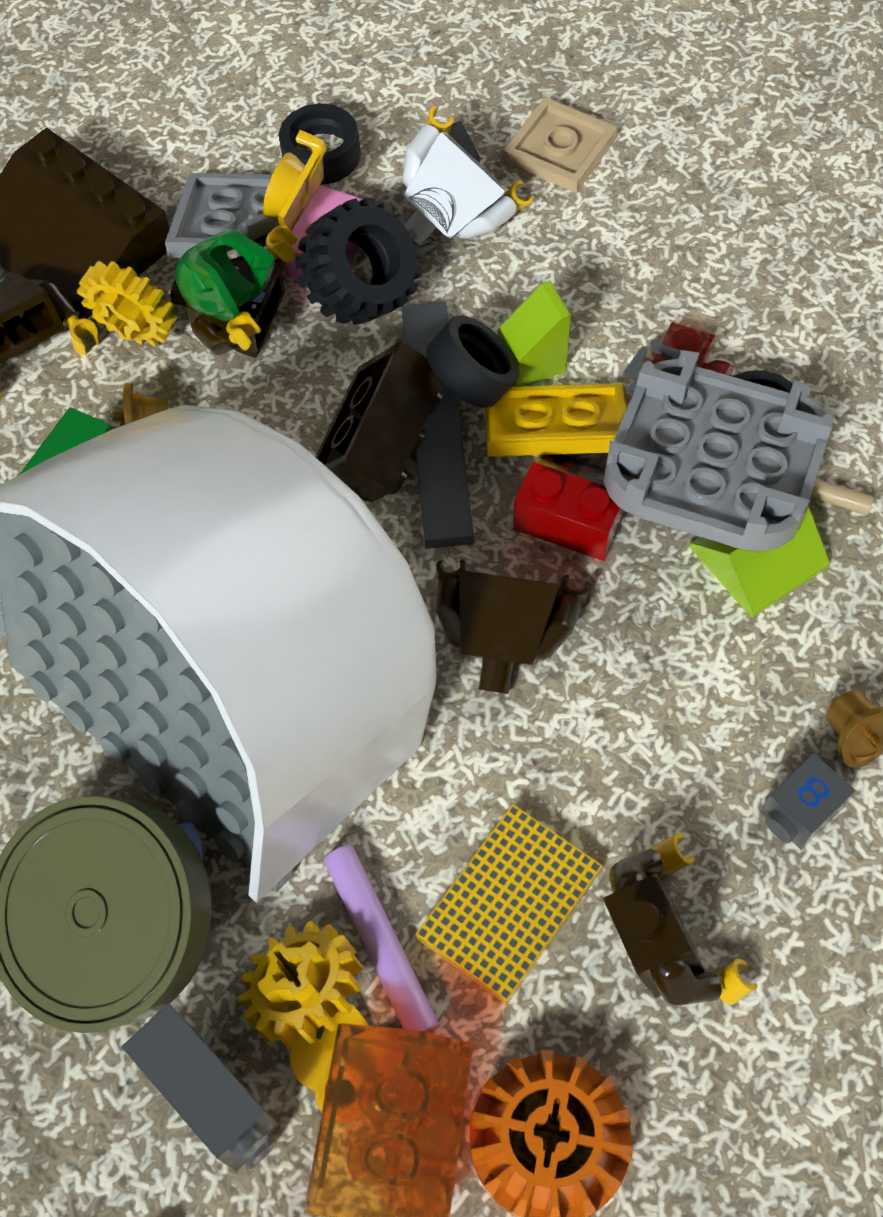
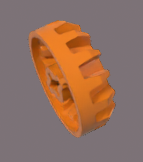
[469,1050,633,1217]

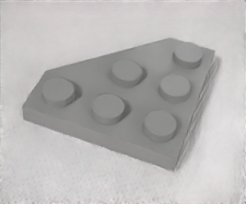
[165,173,279,258]

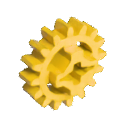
[77,261,177,347]
[238,921,363,1048]

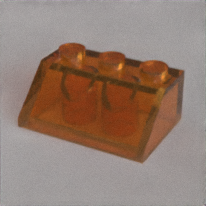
[303,1023,474,1217]

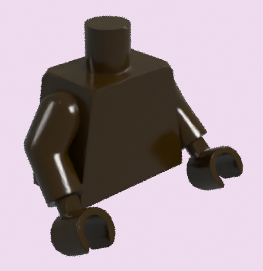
[436,560,591,694]

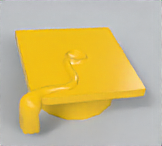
[263,130,326,230]

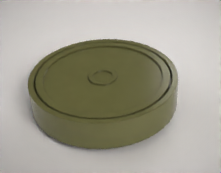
[0,796,212,1033]

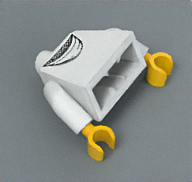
[402,105,534,245]

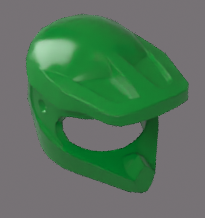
[175,229,275,321]

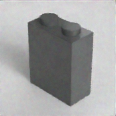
[121,1002,281,1171]

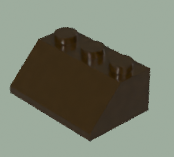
[315,341,443,502]

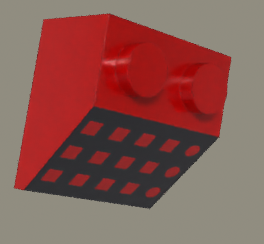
[513,454,626,562]

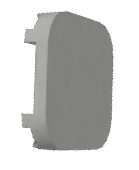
[603,350,833,552]

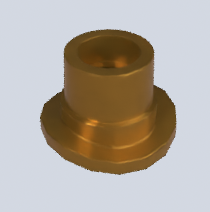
[112,383,168,427]
[826,690,883,768]

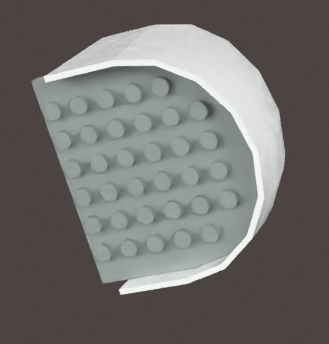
[0,405,437,903]

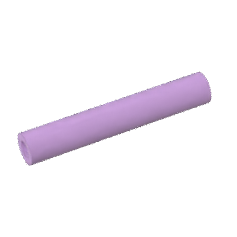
[323,845,440,1042]

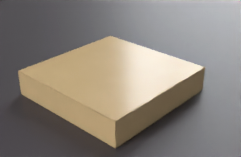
[503,97,618,193]

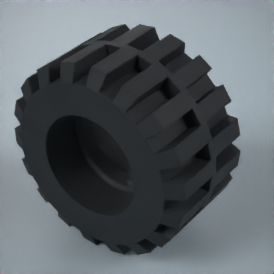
[296,198,423,325]

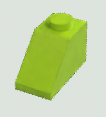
[498,281,571,387]

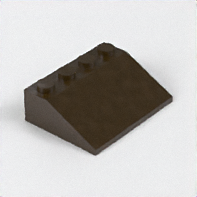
[0,127,170,319]

